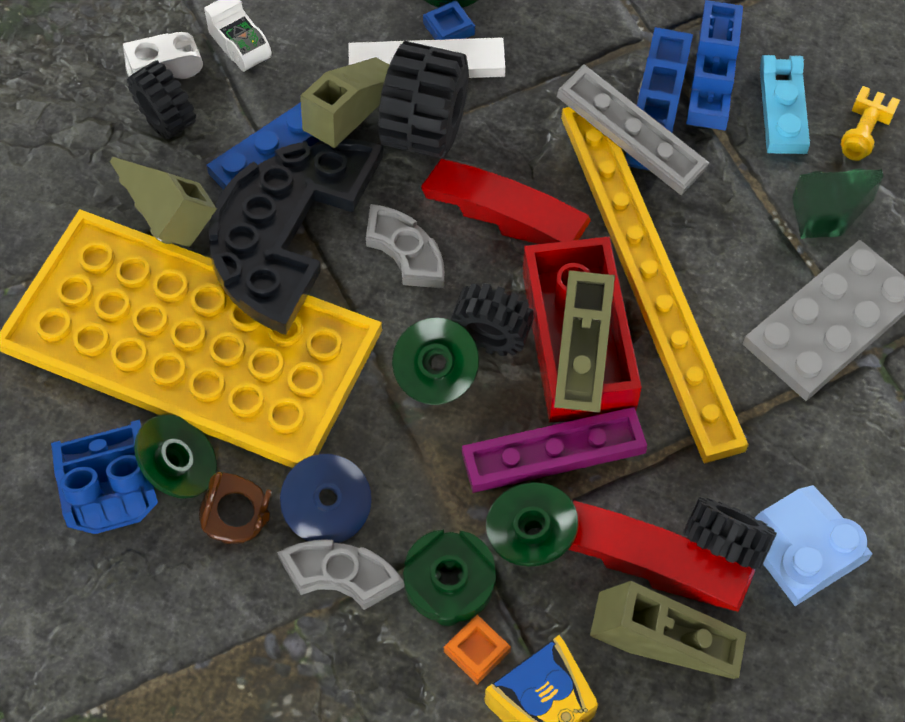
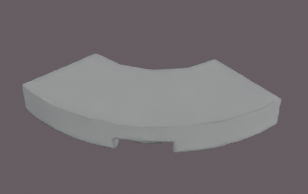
[366,204,445,288]
[277,540,404,610]

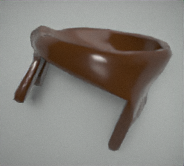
[199,472,272,544]

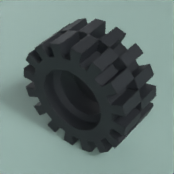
[127,60,196,140]
[450,283,534,356]
[683,497,777,569]

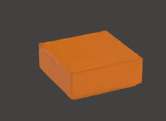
[444,615,511,685]

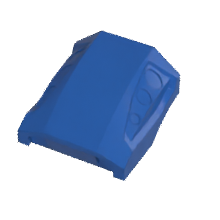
[51,420,158,534]

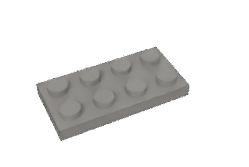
[742,240,905,401]

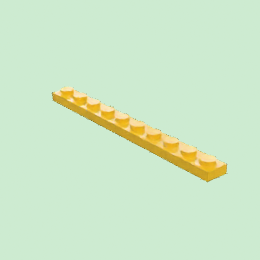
[561,107,749,464]

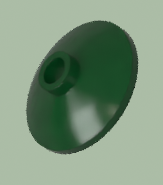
[392,317,479,405]
[134,415,217,499]
[486,482,578,566]

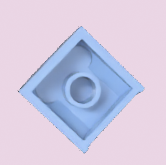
[755,485,872,606]

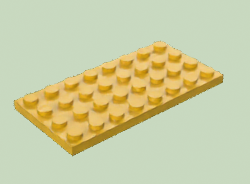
[0,209,382,468]

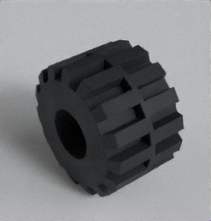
[378,41,469,159]

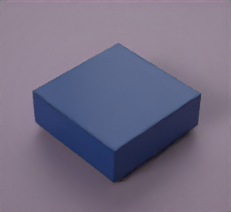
[423,0,475,40]

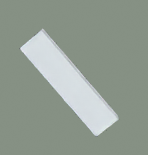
[348,38,505,78]

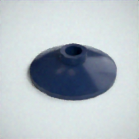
[280,454,372,543]

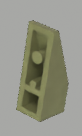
[554,270,615,412]
[590,581,746,679]

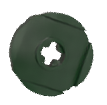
[403,530,496,626]

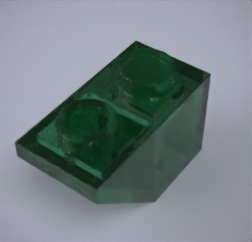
[792,169,884,239]

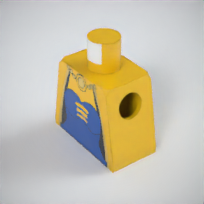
[485,635,598,722]

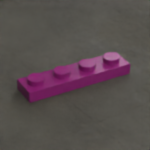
[462,407,647,493]

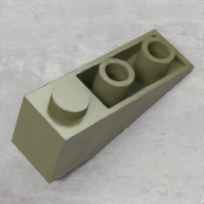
[300,57,390,148]
[110,157,217,247]

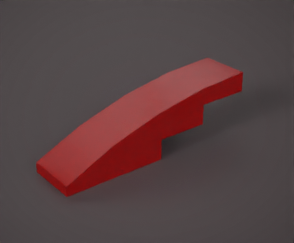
[421,159,591,244]
[568,501,755,612]

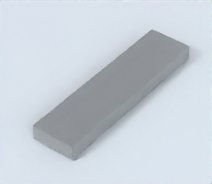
[557,64,709,196]

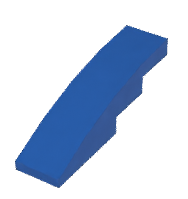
[686,0,743,131]
[625,27,693,171]

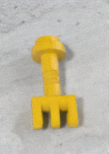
[841,86,900,161]

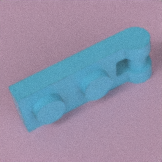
[760,55,810,154]

